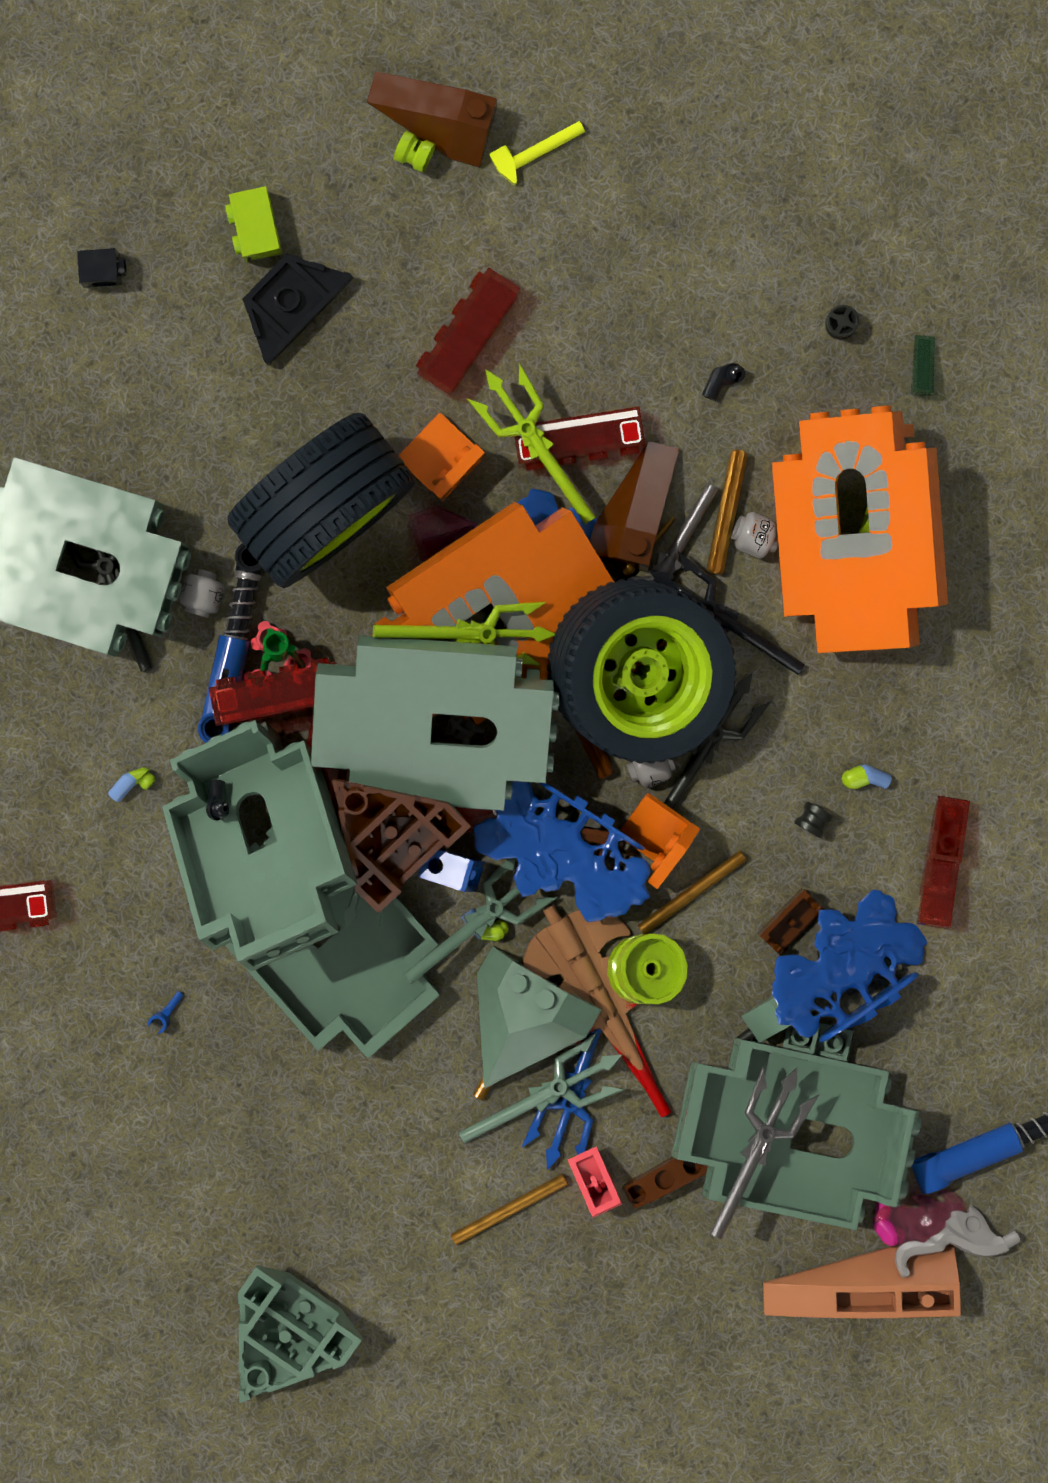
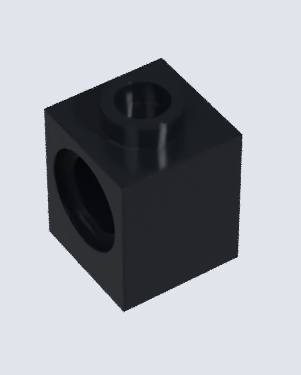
[77,248,127,288]

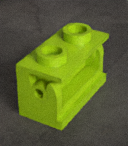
[225,186,283,262]

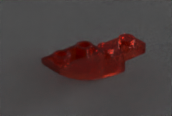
[917,796,970,929]

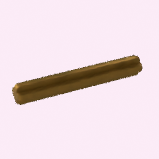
[706,449,748,575]

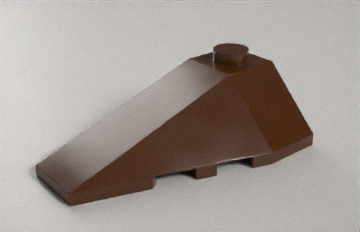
[367,71,497,168]
[590,441,679,572]

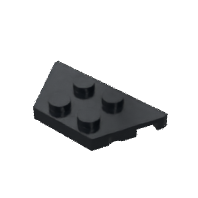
[242,253,354,366]

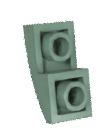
[783,1022,855,1062]

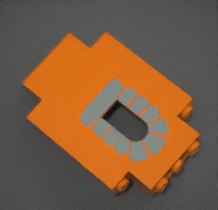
[772,405,948,653]
[371,502,614,725]

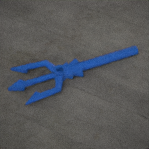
[521,1029,601,1171]

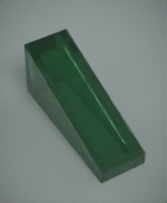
[910,335,935,396]

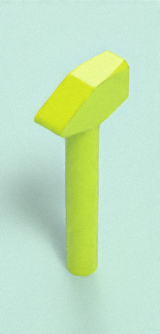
[489,121,585,185]

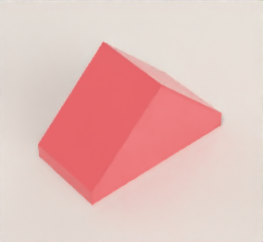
[568,1147,622,1218]

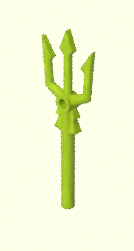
[466,362,596,525]
[373,602,555,666]

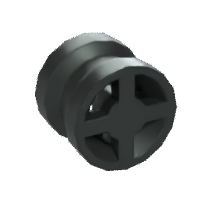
[825,305,859,340]
[794,801,834,839]

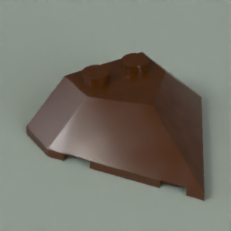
[332,778,471,913]

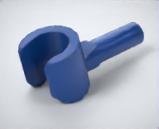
[148,991,184,1034]

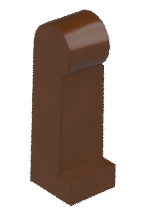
[622,1157,708,1209]

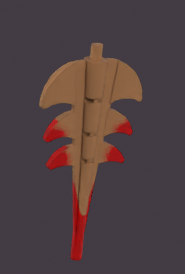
[522,904,672,1118]

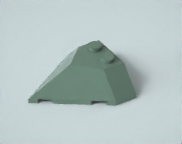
[477,946,602,1089]
[238,1265,363,1403]

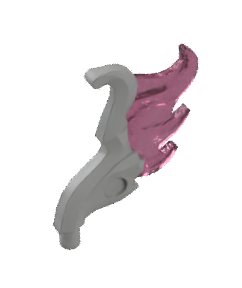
[875,1190,1020,1278]

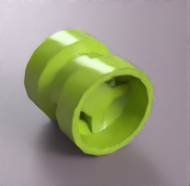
[393,130,436,173]

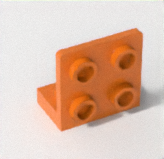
[399,413,486,502]
[620,793,700,889]

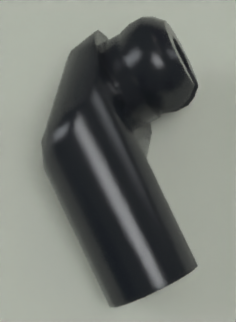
[702,363,746,401]
[206,780,229,821]

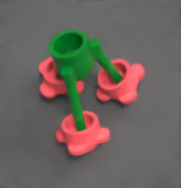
[243,621,320,700]

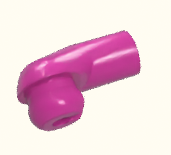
[873,1202,904,1246]

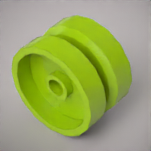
[607,934,688,1005]

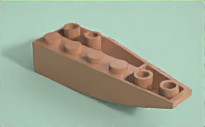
[763,1245,961,1318]

